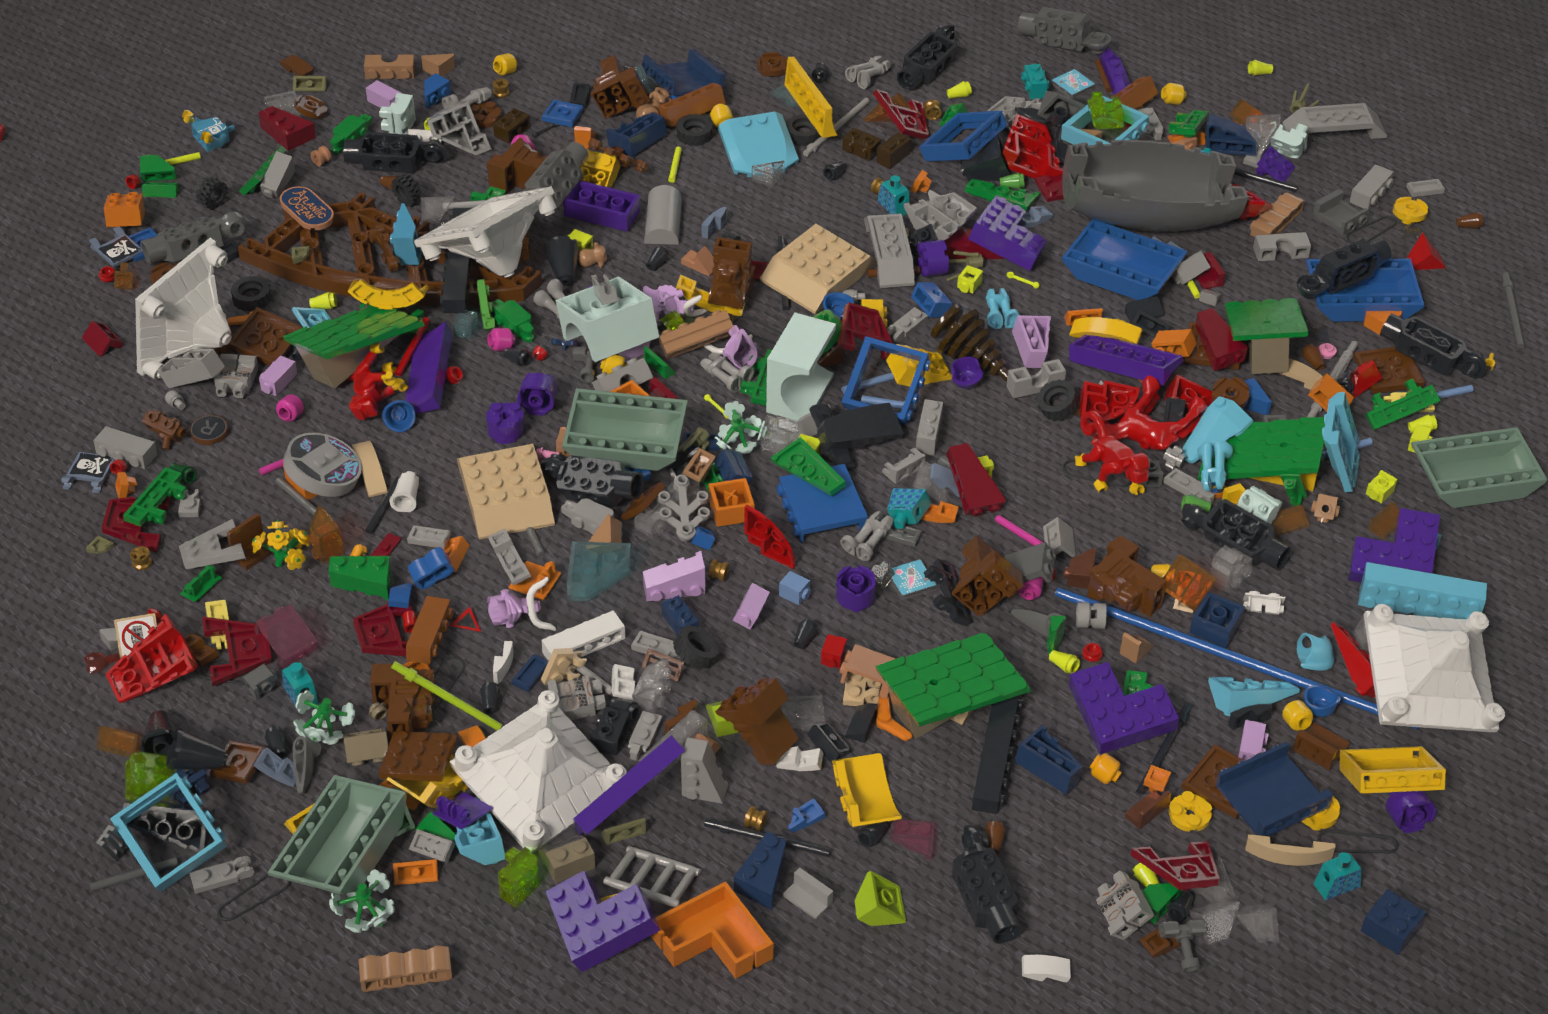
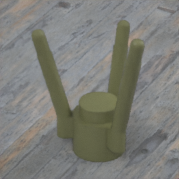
[1289,83,1320,114]
[947,251,983,281]
[677,427,710,453]

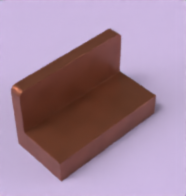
[1124,790,1171,829]

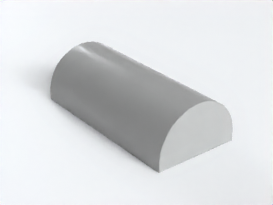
[644,185,682,245]

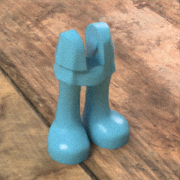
[986,288,1020,329]
[1197,441,1233,491]

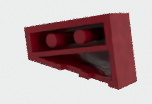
[258,106,316,151]

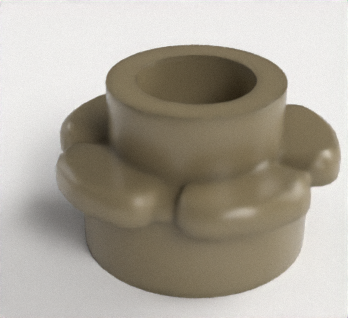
[369,702,388,721]

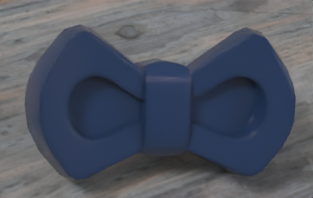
[551,338,578,351]

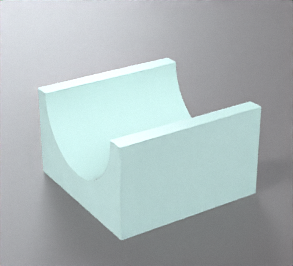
[556,277,659,362]
[766,313,836,421]

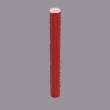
[394,317,430,377]

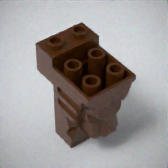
[591,54,650,119]
[486,137,547,195]
[708,237,755,309]
[952,535,1024,616]
[1088,535,1166,617]
[370,663,437,741]
[715,678,799,765]

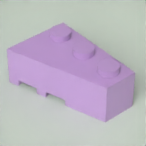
[1012,315,1051,368]
[643,551,705,601]

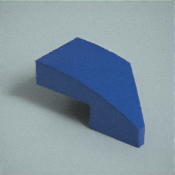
[388,583,412,608]
[788,798,826,832]

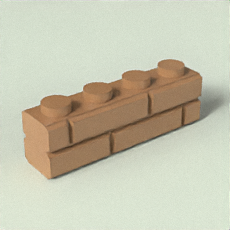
[659,310,733,359]

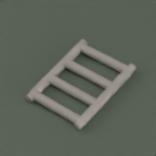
[603,846,701,907]

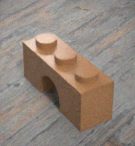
[364,55,415,79]

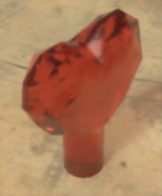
[84,652,119,673]

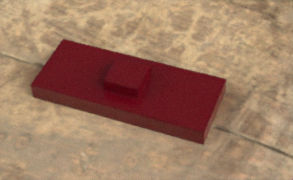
[370,533,402,556]

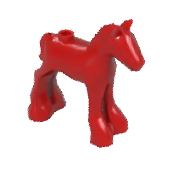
[1091,375,1207,451]

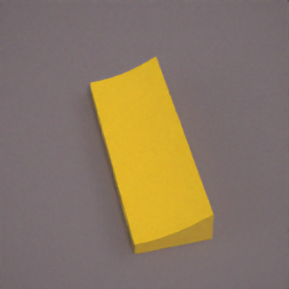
[784,57,837,138]

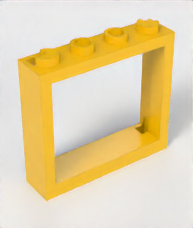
[1340,746,1446,793]

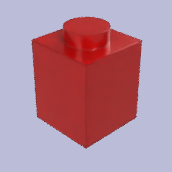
[821,634,847,668]

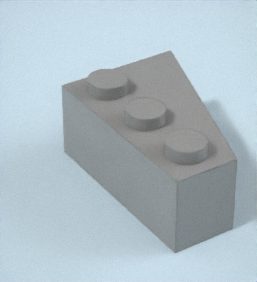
[157,349,225,388]

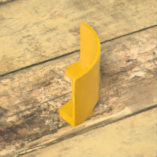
[347,278,429,309]
[832,753,902,827]
[386,754,469,808]

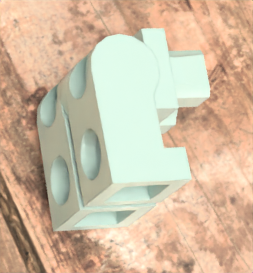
[379,93,416,134]
[1270,123,1308,159]
[1237,486,1282,524]

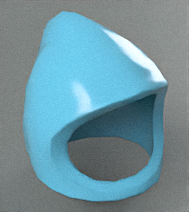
[1297,633,1335,671]

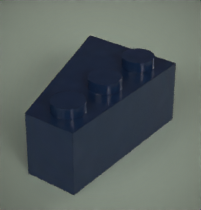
[606,112,667,156]
[1206,113,1260,156]
[1015,724,1083,794]
[734,831,786,910]

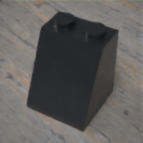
[960,135,1011,181]

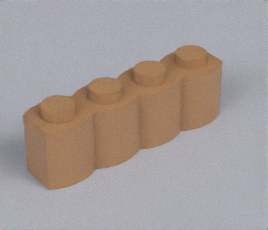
[1250,192,1305,237]
[359,946,452,992]

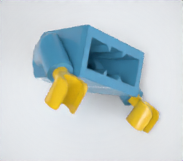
[182,110,234,152]

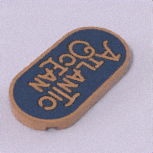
[280,186,334,230]

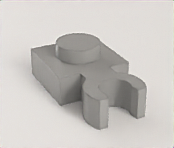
[178,489,201,517]

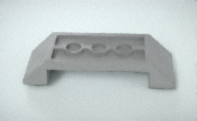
[1282,103,1387,140]
[864,214,915,288]

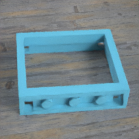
[1061,94,1150,146]
[110,773,227,892]

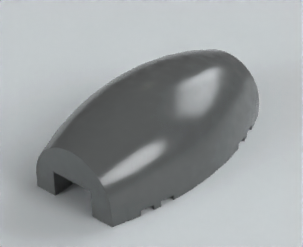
[1062,140,1248,232]

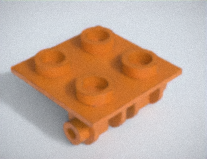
[508,561,562,600]

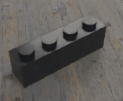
[123,800,215,853]

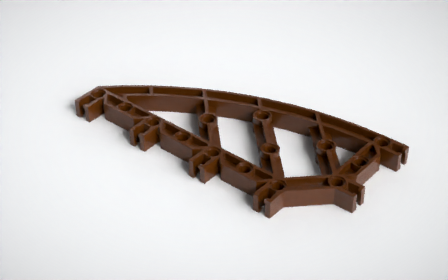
[238,192,542,306]

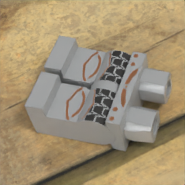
[214,354,258,398]
[547,675,606,720]
[1096,871,1155,940]

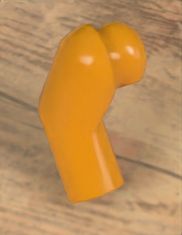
[350,544,367,556]

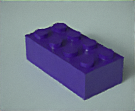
[563,181,640,231]

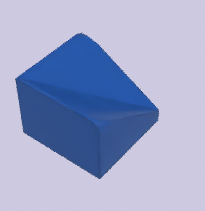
[691,525,715,550]

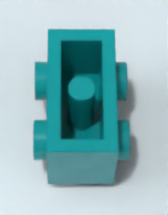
[1021,64,1049,99]

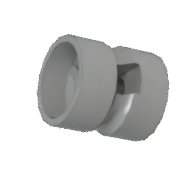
[1076,602,1106,629]

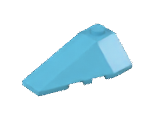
[1182,396,1253,464]

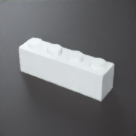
[542,611,625,661]

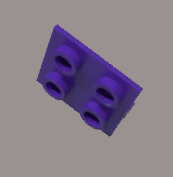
[1256,146,1296,182]
[433,792,493,830]

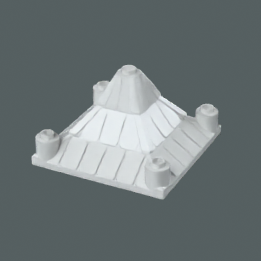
[414,186,556,277]
[135,238,232,380]
[1363,604,1505,732]
[450,690,626,855]

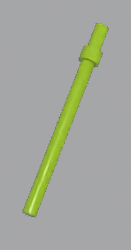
[391,661,502,730]

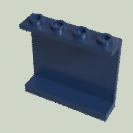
[642,49,726,96]
[1216,742,1333,836]

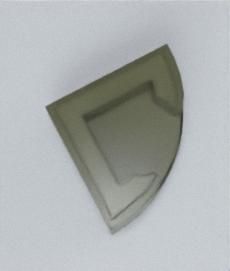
[291,246,310,264]
[86,536,114,554]

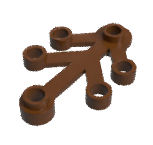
[588,138,649,173]
[367,224,400,273]

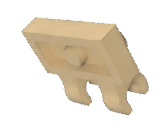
[541,648,587,685]
[843,672,881,706]

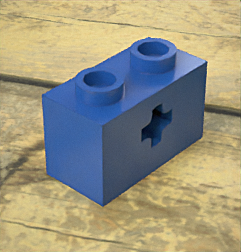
[911,282,952,318]

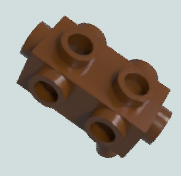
[142,409,187,450]

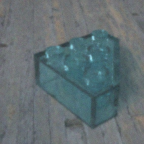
[567,541,631,601]

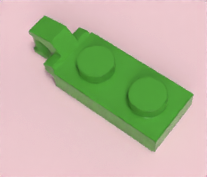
[477,279,495,330]

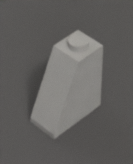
[260,151,295,198]

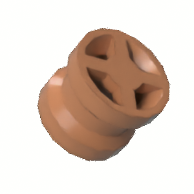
[310,146,332,167]

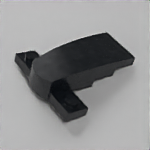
[809,402,904,471]

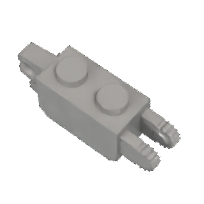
[561,498,623,538]

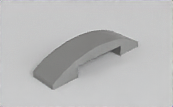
[488,529,531,585]

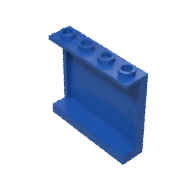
[776,464,868,543]

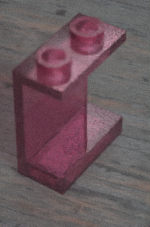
[255,604,318,669]

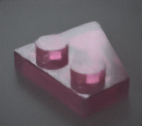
[890,819,935,860]

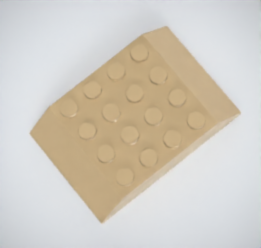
[760,224,877,314]
[457,444,555,540]

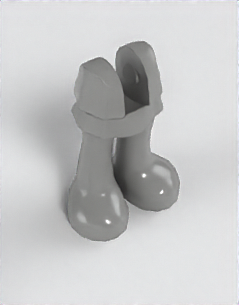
[845,56,892,89]
[442,87,492,109]
[533,279,566,319]
[700,353,754,393]
[840,511,894,561]

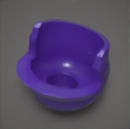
[951,357,983,389]

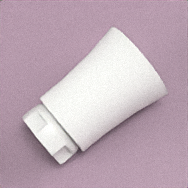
[390,471,419,512]

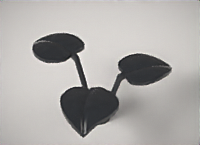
[1017,107,1088,163]

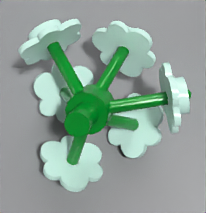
[715,401,767,454]
[293,690,355,745]
[329,869,395,933]

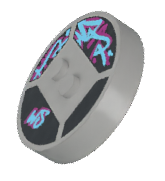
[283,433,362,497]

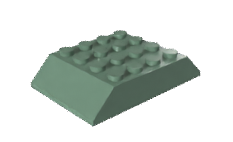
[562,388,688,471]
[1411,427,1547,508]
[267,775,407,894]

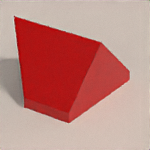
[1407,232,1445,270]
[1352,360,1382,398]

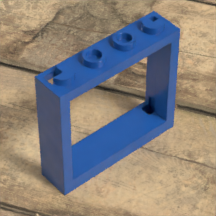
[919,110,1008,161]
[841,336,931,426]

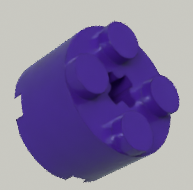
[917,240,949,277]
[517,373,558,416]
[486,402,525,444]
[836,565,876,612]
[1386,791,1437,833]

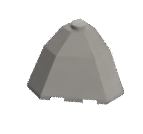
[427,101,491,155]

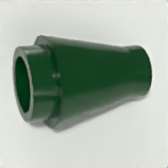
[169,463,197,484]

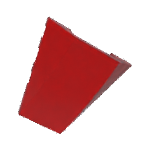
[1003,114,1063,179]
[105,613,198,703]

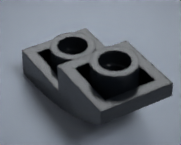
[907,224,936,254]

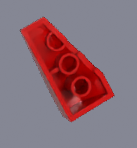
[1165,374,1242,413]
[1331,622,1376,698]

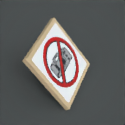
[114,613,157,659]

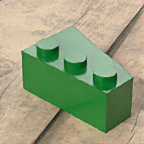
[328,556,392,600]

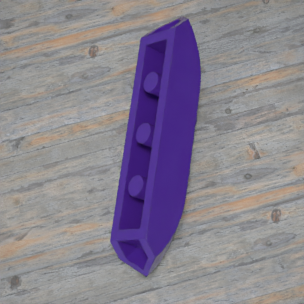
[1099,48,1130,95]

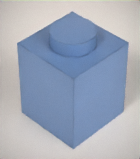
[779,571,811,605]

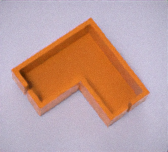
[651,881,774,979]

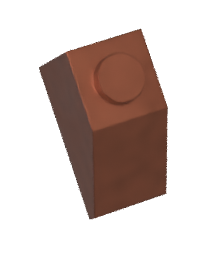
[1064,548,1096,589]

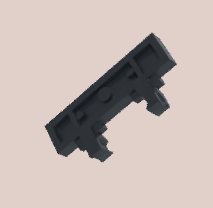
[924,558,971,627]

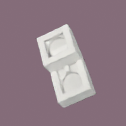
[493,641,513,684]
[612,664,635,700]
[776,746,823,771]
[1022,955,1071,982]

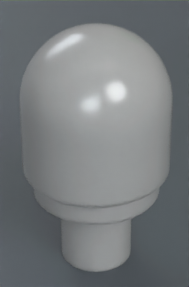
[842,289,866,304]
[165,390,185,410]

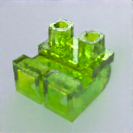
[1087,92,1124,129]
[124,752,172,801]
[498,847,539,908]

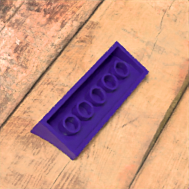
[405,321,453,414]
[1069,335,1183,386]
[573,735,685,835]

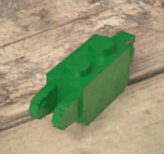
[330,114,372,154]
[491,299,534,343]

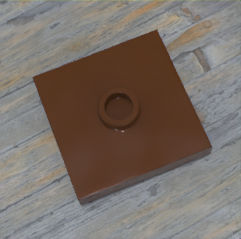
[620,482,665,521]
[210,741,265,784]

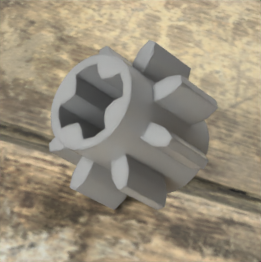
[1163,446,1186,469]

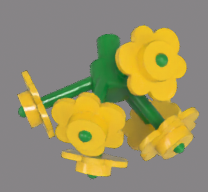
[252,520,310,570]

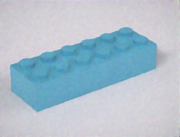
[1358,562,1487,619]

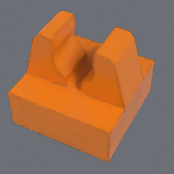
[910,170,932,193]
[115,472,137,498]
[1143,765,1171,793]

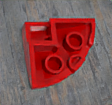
[1079,380,1140,422]
[744,504,796,569]

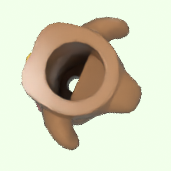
[648,87,671,113]
[577,242,607,268]

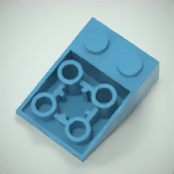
[390,203,422,265]

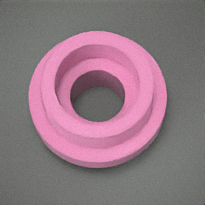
[1319,343,1337,359]

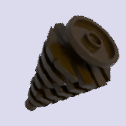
[930,304,1008,381]

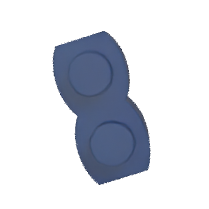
[408,547,454,590]

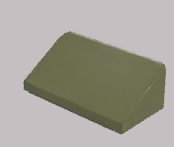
[293,76,327,92]
[601,818,646,845]

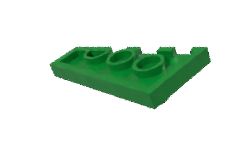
[239,145,286,195]
[965,179,1040,212]
[771,437,846,496]

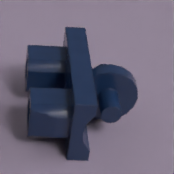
[170,769,210,806]

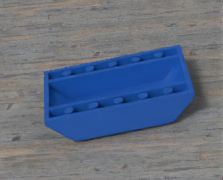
[1062,219,1188,300]
[1306,258,1424,321]

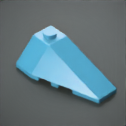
[1208,677,1300,716]
[455,797,506,865]

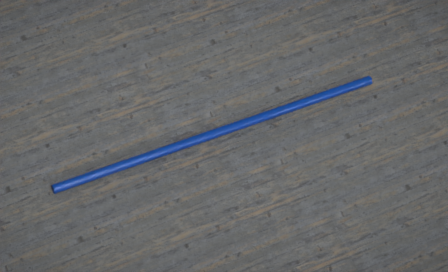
[1055,587,1418,730]

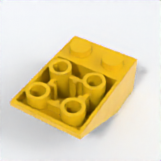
[580,150,621,188]
[886,344,952,387]

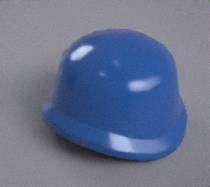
[823,292,854,321]
[382,400,415,432]
[1304,685,1341,717]

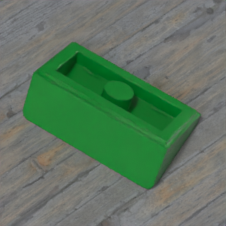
[939,103,967,127]
[142,182,180,198]
[644,346,676,379]
[1047,616,1066,656]
[415,811,457,849]

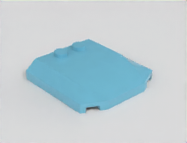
[718,111,799,177]
[1322,392,1360,492]

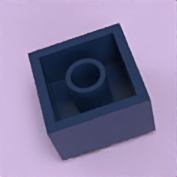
[1189,592,1245,648]
[1361,889,1426,955]

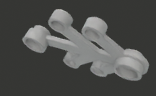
[658,475,710,541]

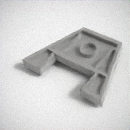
[179,519,245,569]

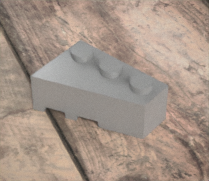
[681,737,728,804]

